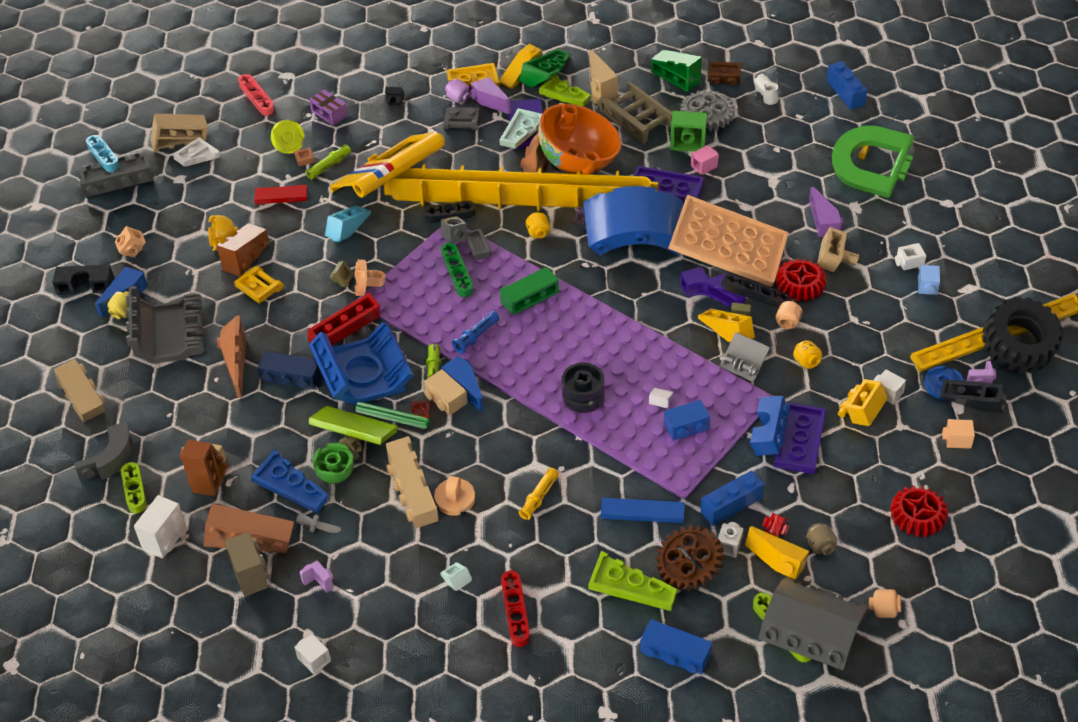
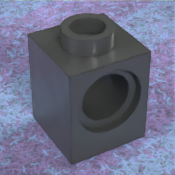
[441,216,467,243]

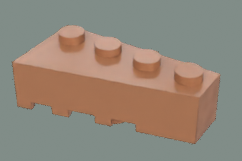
[204,503,294,553]

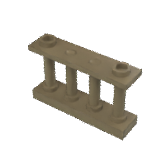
[599,81,672,144]

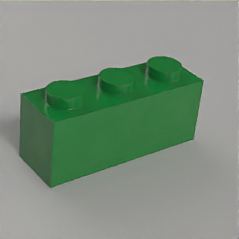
[500,267,559,316]

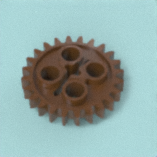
[655,525,725,592]

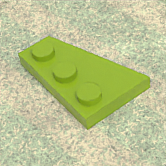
[539,75,591,107]

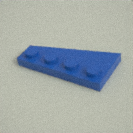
[251,449,329,513]

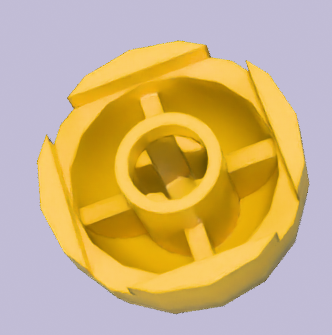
[208,215,238,251]

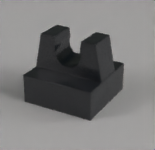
[385,87,405,105]

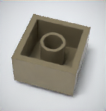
[224,532,270,597]

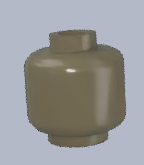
[806,523,838,555]

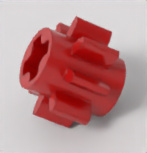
[762,513,790,538]

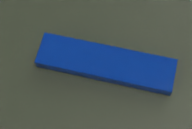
[601,498,685,523]

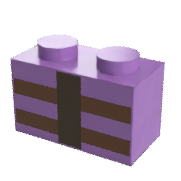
[309,90,348,126]

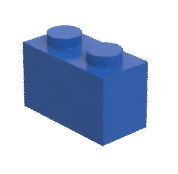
[664,400,710,440]

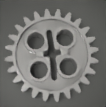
[680,90,735,131]

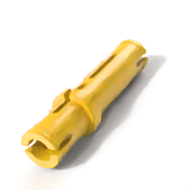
[519,468,559,520]

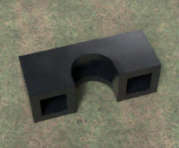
[53,265,114,295]

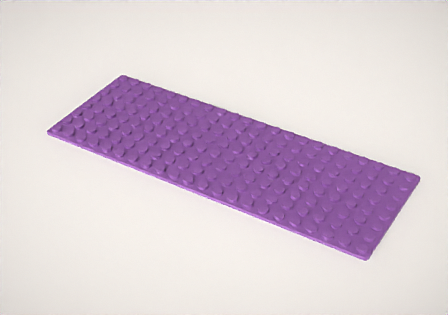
[356,227,773,499]

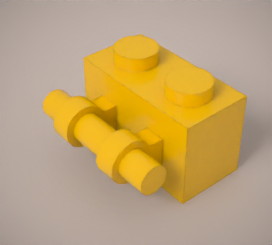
[838,379,888,426]

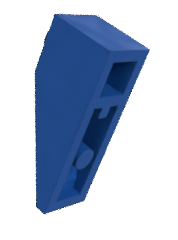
[95,267,147,317]
[441,355,484,412]

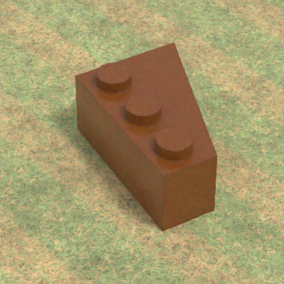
[217,223,270,277]
[180,439,229,496]

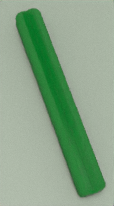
[355,402,430,429]

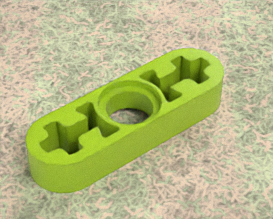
[121,462,147,513]

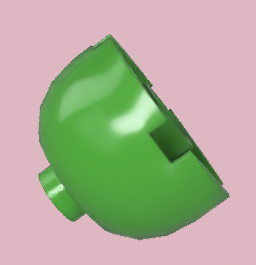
[313,443,354,484]

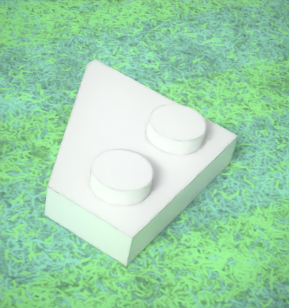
[173,138,221,167]

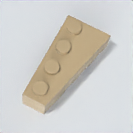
[386,436,439,529]

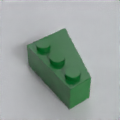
[651,50,702,92]

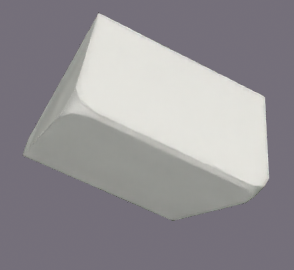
[649,388,673,408]

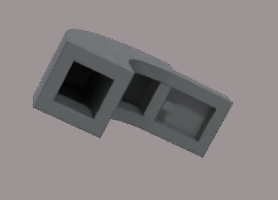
[74,421,133,481]

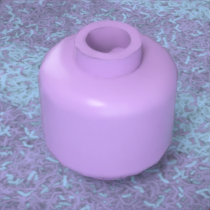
[445,79,470,103]

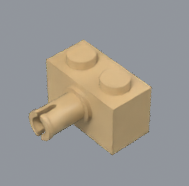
[817,227,859,273]

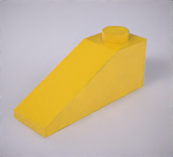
[499,44,542,90]
[698,309,755,342]
[745,526,809,579]

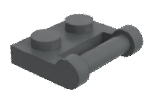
[443,107,480,130]

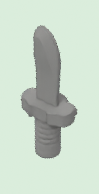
[296,515,341,533]

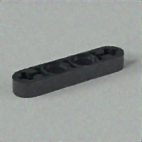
[720,274,791,308]

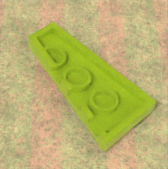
[588,551,677,611]

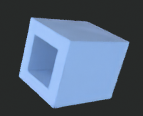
[918,265,940,295]

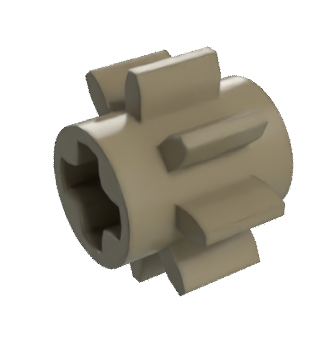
[339,436,362,460]

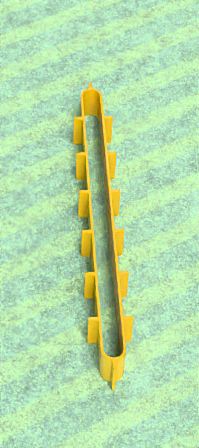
[384,164,658,212]

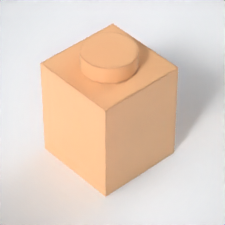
[942,419,975,449]

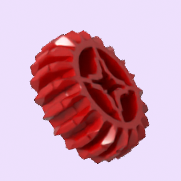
[776,258,826,302]
[890,485,948,538]

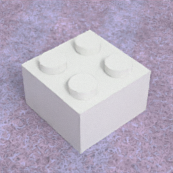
[134,495,187,558]

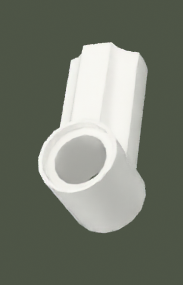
[754,74,778,105]

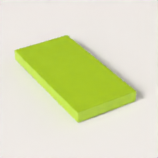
[309,406,398,445]

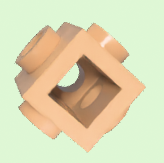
[115,226,146,258]

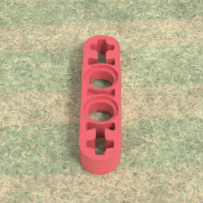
[238,74,275,116]

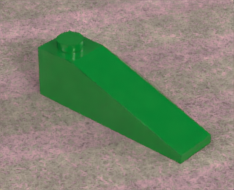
[519,49,570,87]

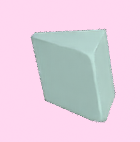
[440,562,472,591]

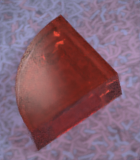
[411,401,431,419]

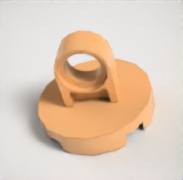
[355,259,386,296]
[434,476,475,516]

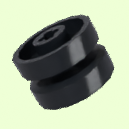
[562,362,605,413]

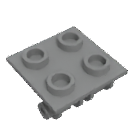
[719,332,770,382]

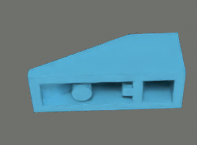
[325,205,371,242]

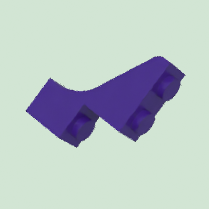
[680,267,746,308]

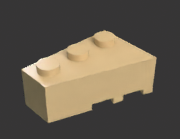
[150,114,208,153]
[54,359,106,423]

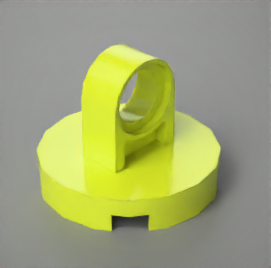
[271,120,305,154]

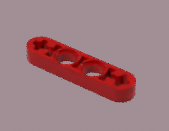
[501,571,530,647]

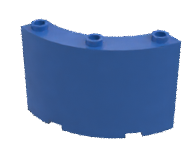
[583,186,683,256]

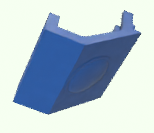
[309,322,414,405]

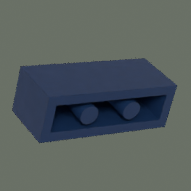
[257,351,322,389]

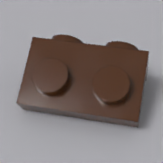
[707,61,741,85]

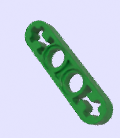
[441,242,473,297]

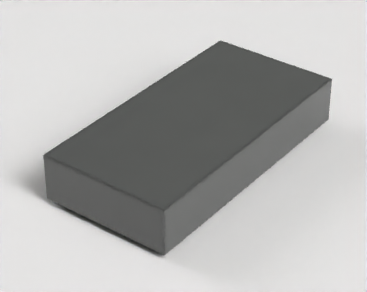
[466,228,492,261]

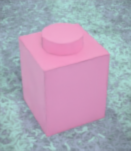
[691,145,719,175]

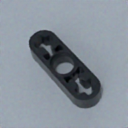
[424,201,476,223]

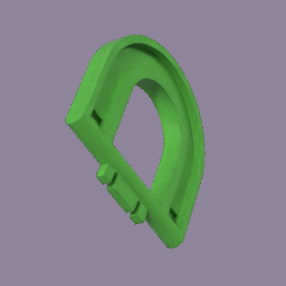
[832,126,915,198]

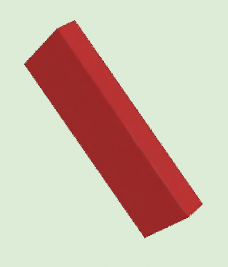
[254,185,308,204]

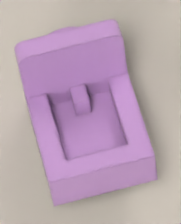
[966,361,996,383]
[300,560,334,593]

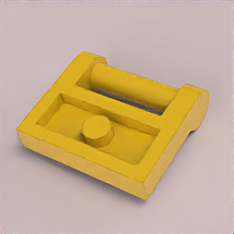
[234,266,284,304]

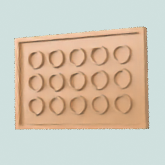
[668,195,789,287]

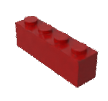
[307,293,380,346]

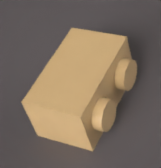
[424,369,468,415]

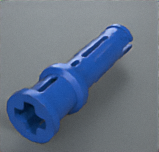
[451,311,500,354]

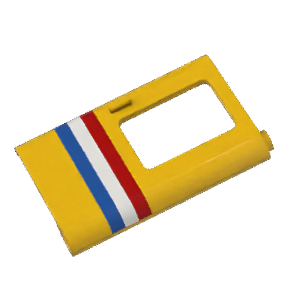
[330,132,445,198]

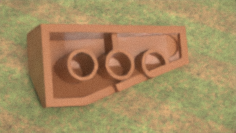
[217,315,247,398]

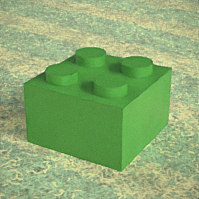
[670,111,707,152]

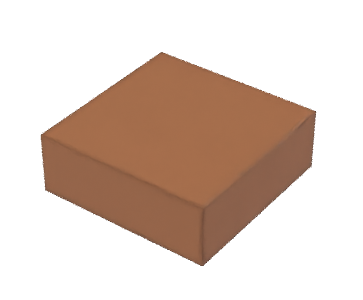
[294,148,315,167]

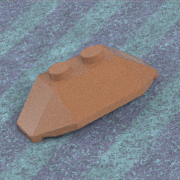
[521,132,550,173]

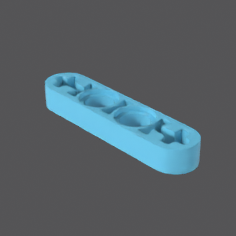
[86,135,120,172]

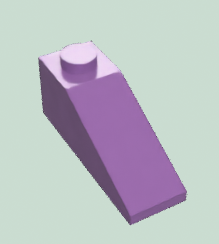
[470,77,511,114]
[809,187,844,237]

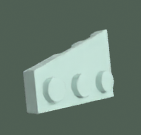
[499,108,542,149]

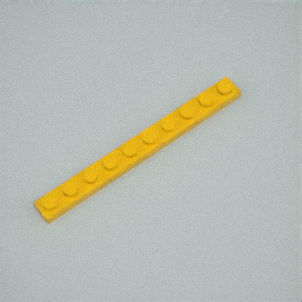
[910,293,1078,373]

